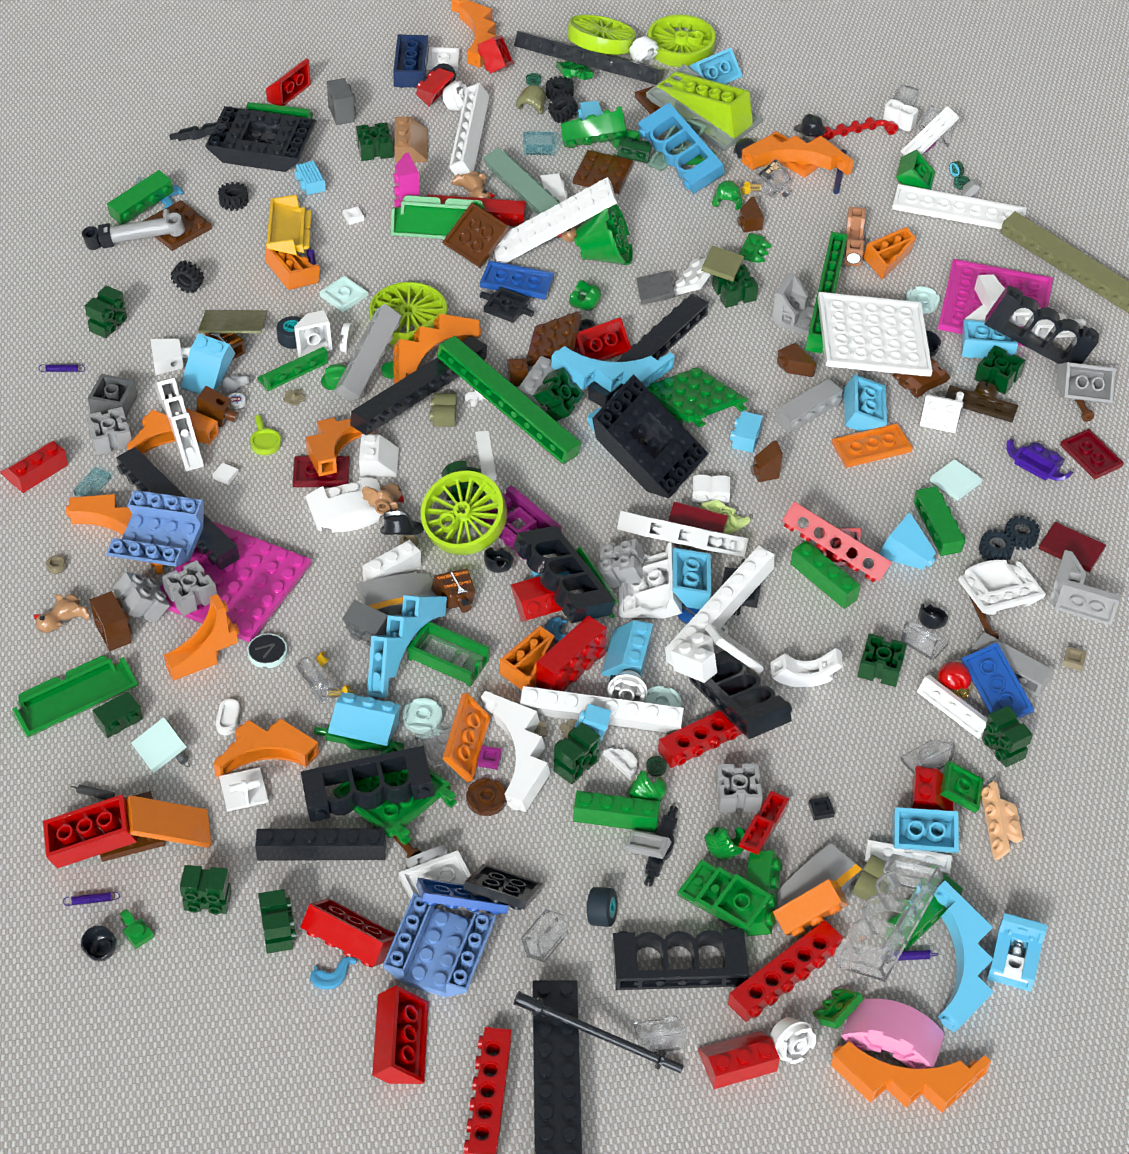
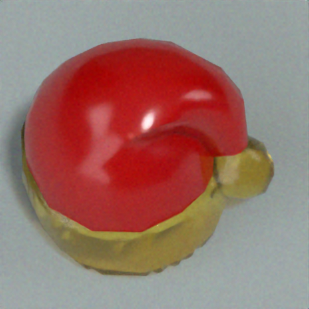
[935,661,971,698]

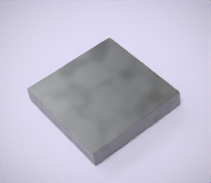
[636,271,675,305]

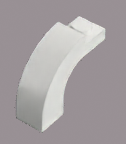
[770,648,843,687]

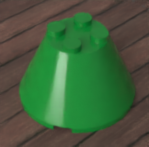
[574,203,633,266]

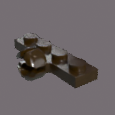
[945,381,1018,423]

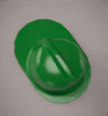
[321,363,346,390]

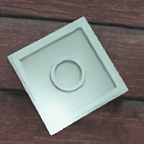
[319,276,368,312]
[930,459,982,501]
[131,717,187,773]

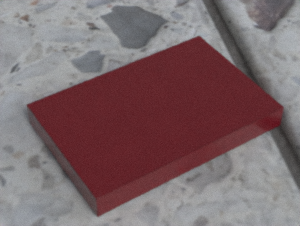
[1060,429,1124,480]
[293,456,350,487]
[668,502,728,533]
[1038,522,1106,573]

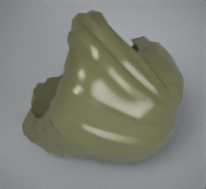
[516,85,546,114]

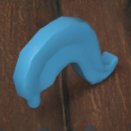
[160,185,183,209]
[545,617,567,643]
[310,956,357,990]

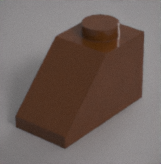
[737,196,764,233]
[777,343,816,377]
[507,358,528,386]
[751,440,783,482]

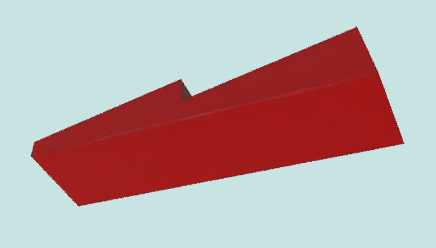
[739,790,790,855]

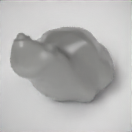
[221,376,250,395]

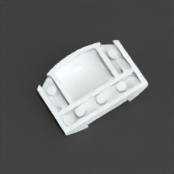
[306,478,383,532]
[958,560,1046,615]

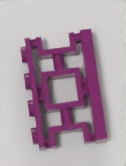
[478,485,562,561]

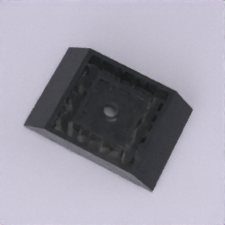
[205,106,317,172]
[592,374,709,498]

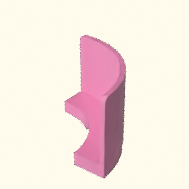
[841,999,944,1069]

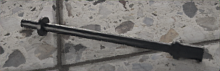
[513,991,684,1073]

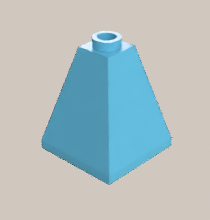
[879,513,936,570]

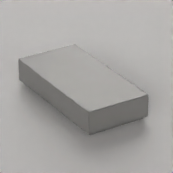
[624,830,671,859]

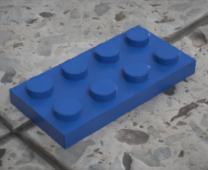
[480,261,554,300]
[961,642,1034,719]
[416,878,509,915]

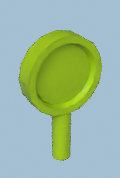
[250,415,281,455]

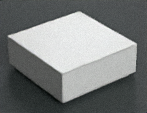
[343,206,364,225]
[212,463,239,485]

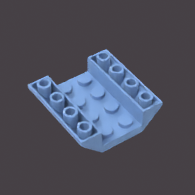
[106,490,204,567]
[383,893,496,997]

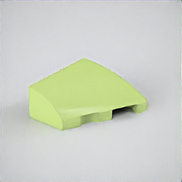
[700,500,751,534]

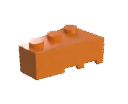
[863,227,916,280]
[265,245,320,290]
[500,626,555,690]
[773,879,850,937]

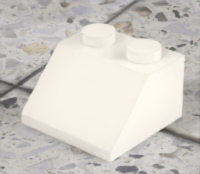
[294,310,332,357]
[359,434,399,477]

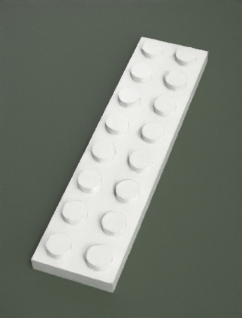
[494,177,617,263]
[892,184,1027,229]

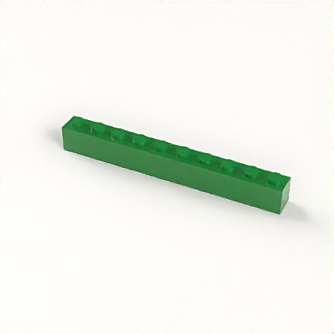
[805,231,848,354]
[437,336,582,465]

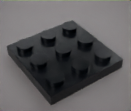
[463,864,543,910]

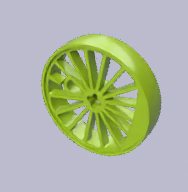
[647,14,716,67]
[566,15,636,55]
[369,282,448,345]
[421,471,507,555]

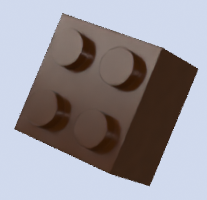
[89,591,133,652]

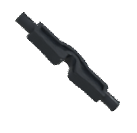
[169,121,230,141]
[644,806,678,887]

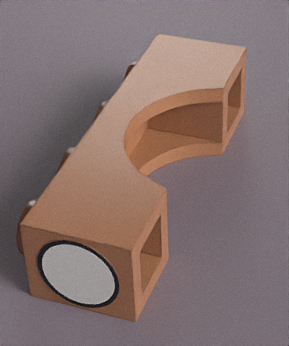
[844,207,865,267]

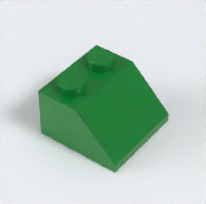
[896,149,935,190]

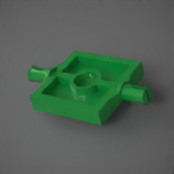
[556,61,593,80]

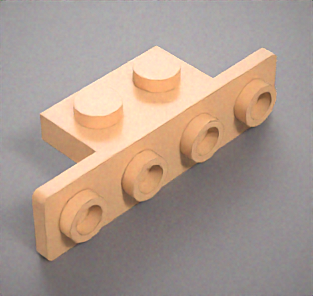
[981,781,1023,860]

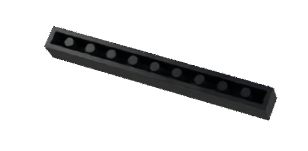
[514,31,665,85]
[588,293,709,407]
[350,336,487,435]
[116,447,240,570]

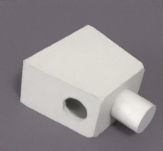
[150,339,191,375]

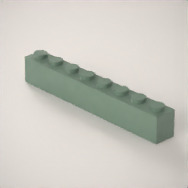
[483,147,560,215]

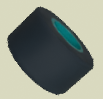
[276,316,302,349]
[587,887,618,927]

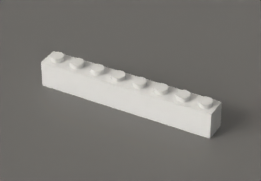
[449,82,489,176]
[665,546,774,666]
[520,686,684,733]

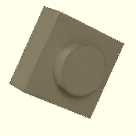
[1062,647,1087,671]

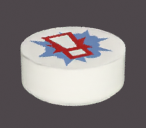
[228,393,246,410]

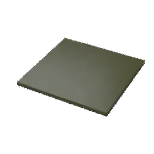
[198,310,267,333]

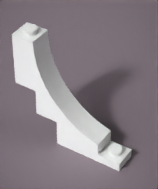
[974,275,1086,339]
[154,378,204,471]
[617,511,748,557]
[481,691,550,812]

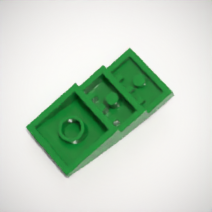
[677,859,772,931]

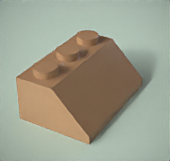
[395,116,427,162]

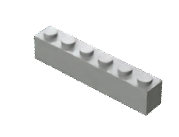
[334,304,401,402]

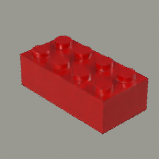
[536,615,607,692]
[43,794,137,869]

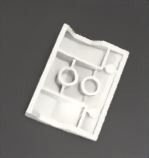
[619,542,682,619]

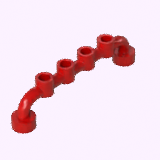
[814,117,898,140]

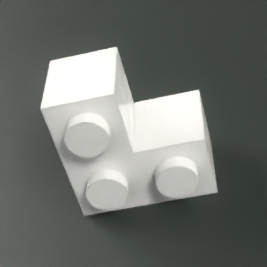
[671,632,717,683]

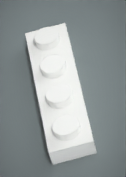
[901,106,959,156]
[917,675,987,739]
[864,840,952,877]

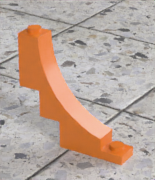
[451,0,496,68]
[741,135,854,175]
[394,314,481,384]
[66,494,164,574]
[831,1041,991,1113]

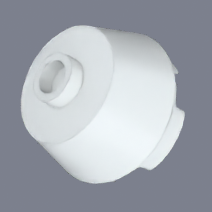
[629,36,660,63]
[443,80,467,111]
[608,670,647,702]
[770,1017,816,1064]

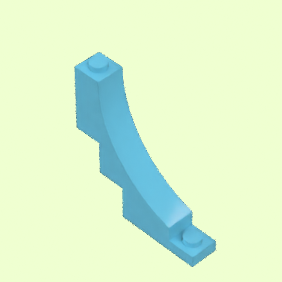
[551,346,675,392]
[367,595,447,698]
[933,881,994,1033]

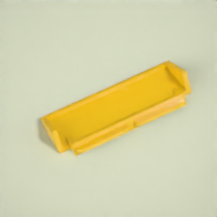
[266,194,312,255]

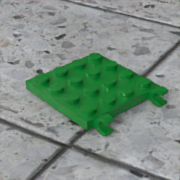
[646,367,748,427]
[333,743,457,845]

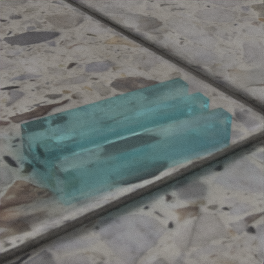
[73,467,111,497]

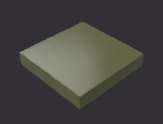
[701,246,744,281]

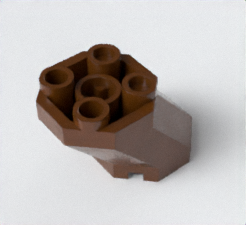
[892,358,951,399]

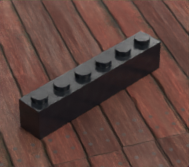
[255,828,386,861]

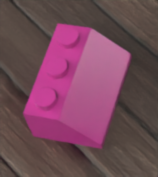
[393,152,419,207]

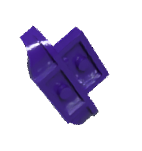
[1006,439,1074,481]

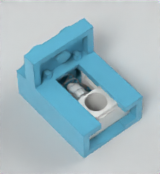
[987,913,1048,992]

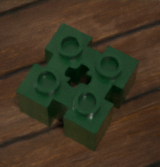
[356,122,393,161]
[712,264,758,308]
[84,285,127,338]
[974,345,1026,395]
[533,367,584,421]
[857,633,907,687]
[982,705,1033,768]
[553,723,601,785]
[180,865,232,915]
[258,889,296,954]

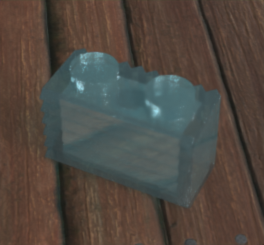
[523,131,555,156]

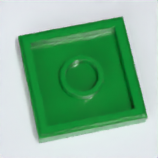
[940,761,983,813]

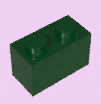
[92,691,143,738]

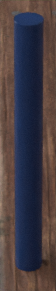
[833,149,847,194]

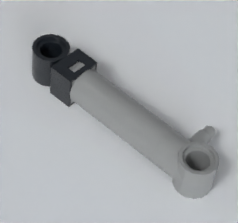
[82,209,185,250]

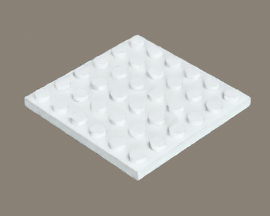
[818,292,932,377]

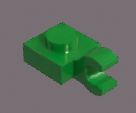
[119,909,154,949]

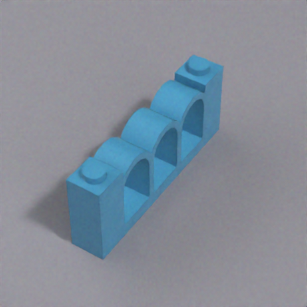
[638,102,725,194]

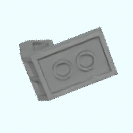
[772,272,814,336]
[1049,550,1121,626]

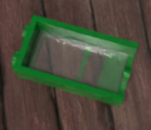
[407,622,490,687]

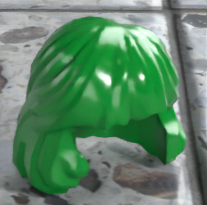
[712,180,742,210]
[569,280,601,311]
[627,770,667,803]
[704,827,746,860]

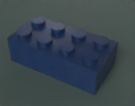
[393,34,429,88]

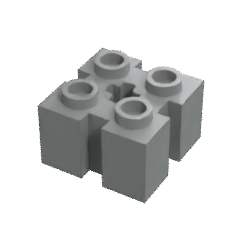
[86,407,131,455]
[598,538,644,588]
[162,560,217,616]
[112,572,170,622]
[715,763,763,813]

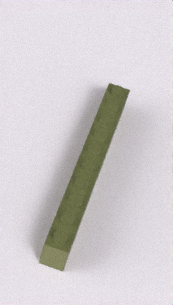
[1001,211,1129,314]

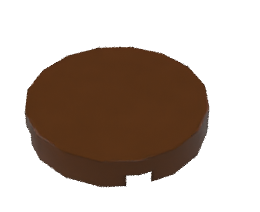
[466,778,507,816]

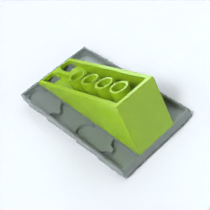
[646,64,763,151]

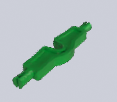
[314,725,405,751]

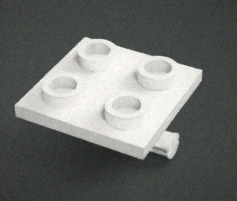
[920,392,964,433]
[219,767,269,812]

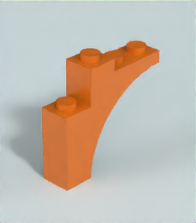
[127,408,219,454]
[305,418,374,476]
[164,594,239,681]
[213,718,319,778]

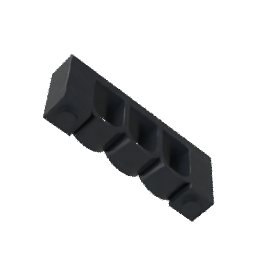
[984,285,1099,364]
[513,526,615,623]
[689,650,792,739]
[300,745,434,822]
[612,928,749,990]

